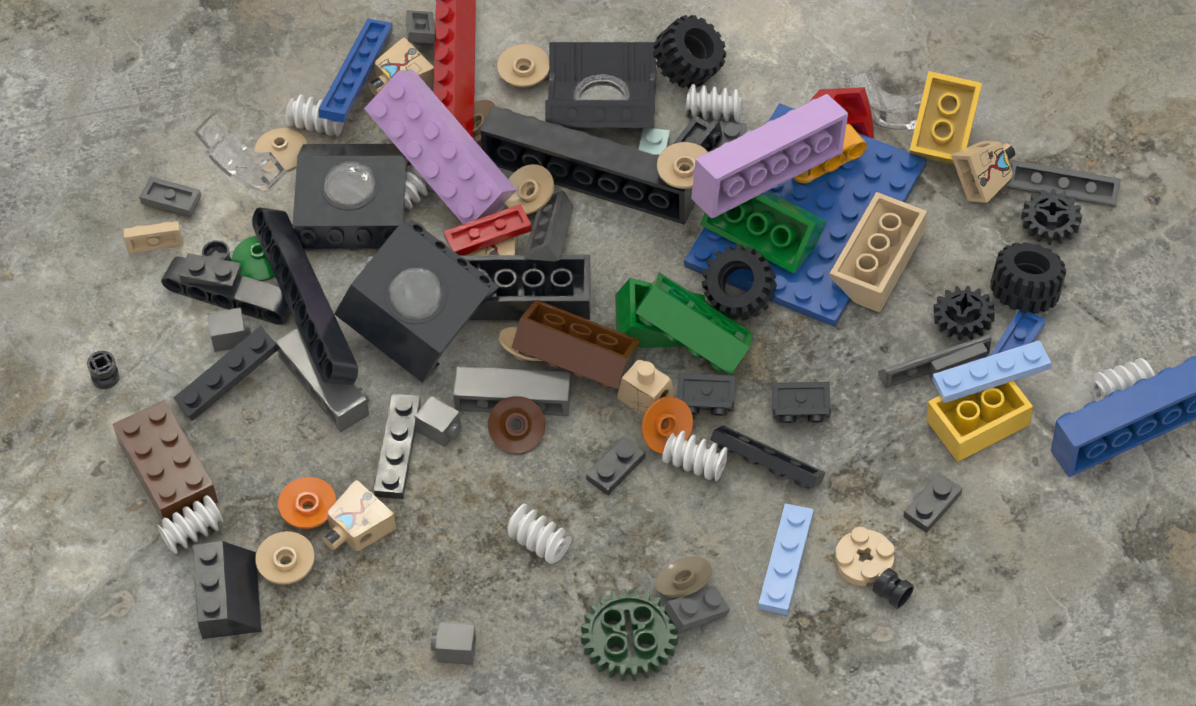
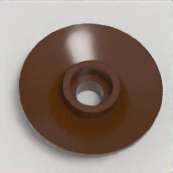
[488,396,545,453]

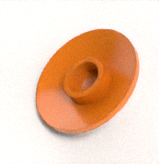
[642,397,693,454]
[278,477,336,529]

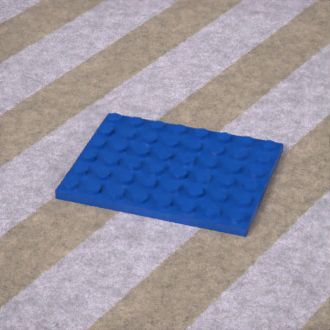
[684,103,927,327]

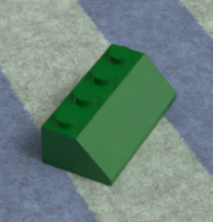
[700,190,827,273]
[636,272,753,374]

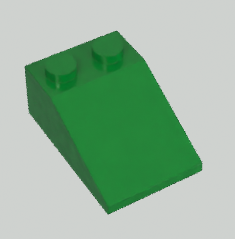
[615,278,705,348]

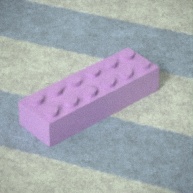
[364,70,517,224]
[691,94,848,219]

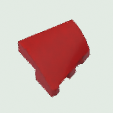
[810,87,874,139]

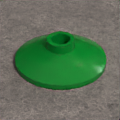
[232,236,275,281]

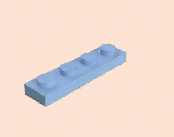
[932,340,1051,403]
[758,503,814,615]

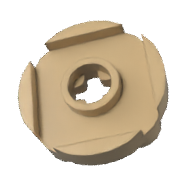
[835,527,894,586]

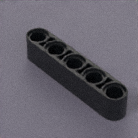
[161,256,290,325]

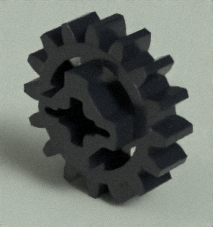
[1021,189,1082,245]
[933,286,995,341]

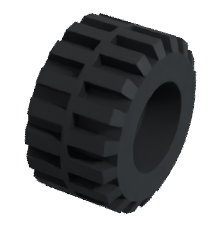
[653,15,726,89]
[990,242,1066,313]
[702,245,777,320]

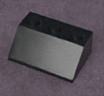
[193,541,262,639]

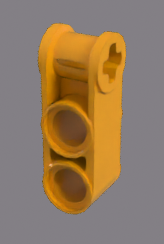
[793,124,867,183]

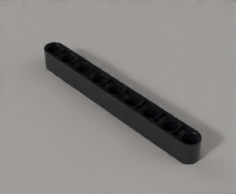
[252,207,358,385]

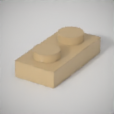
[124,221,183,253]

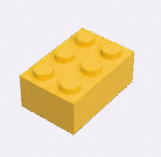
[910,71,982,165]
[926,381,1033,462]

